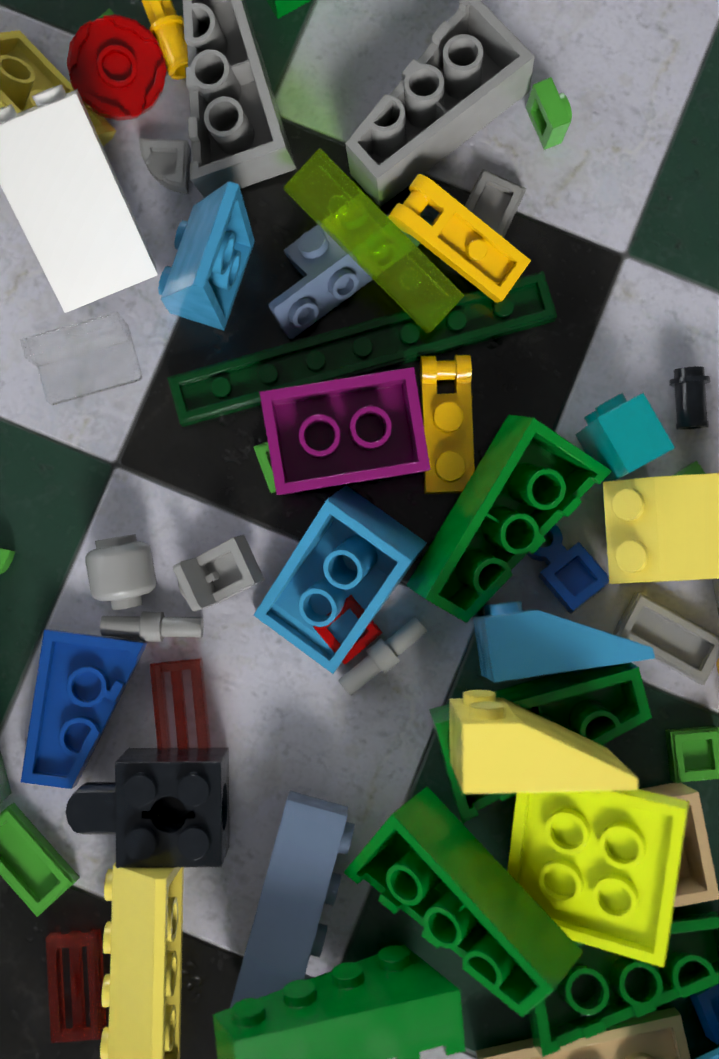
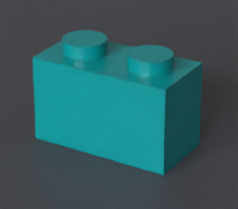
[576,393,675,483]

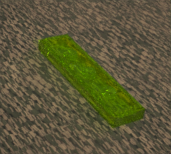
[283,148,464,333]

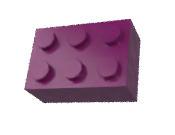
[260,367,430,495]

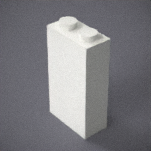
[0,84,158,313]

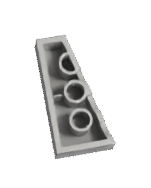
[345,0,535,208]

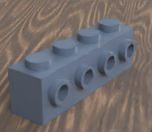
[230,791,355,1008]

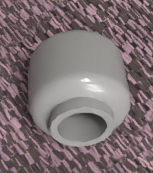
[85,534,157,610]

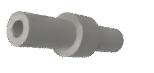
[100,611,204,642]
[338,616,427,695]

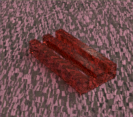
[150,658,211,750]
[46,929,106,1043]

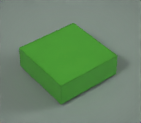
[665,726,719,783]

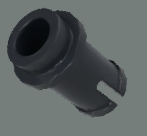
[669,366,710,430]

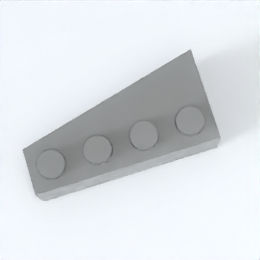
[183,0,296,198]

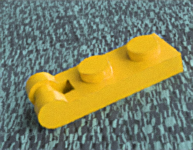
[388,174,531,303]
[420,355,475,494]

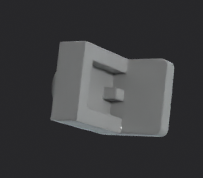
[173,535,265,612]

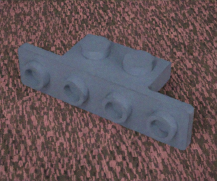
[269,193,439,339]

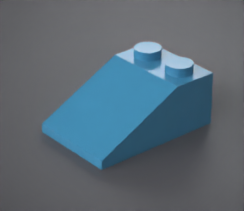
[158,181,255,331]
[253,485,427,674]
[473,601,655,683]

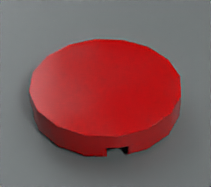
[67,14,167,121]

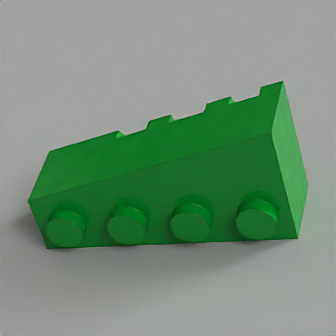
[406,414,612,623]

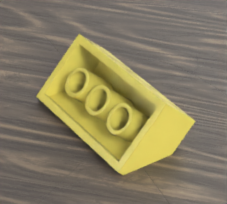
[100,862,184,1059]

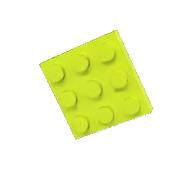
[507,789,689,967]

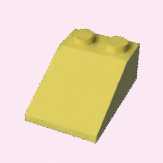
[603,473,719,584]
[449,690,638,794]

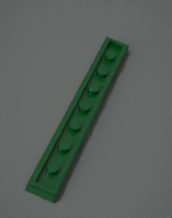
[167,271,557,427]

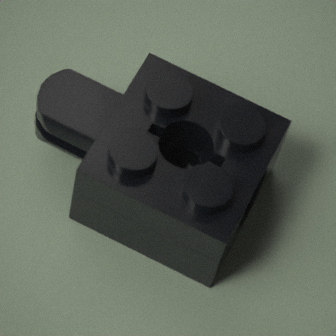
[65,748,229,868]

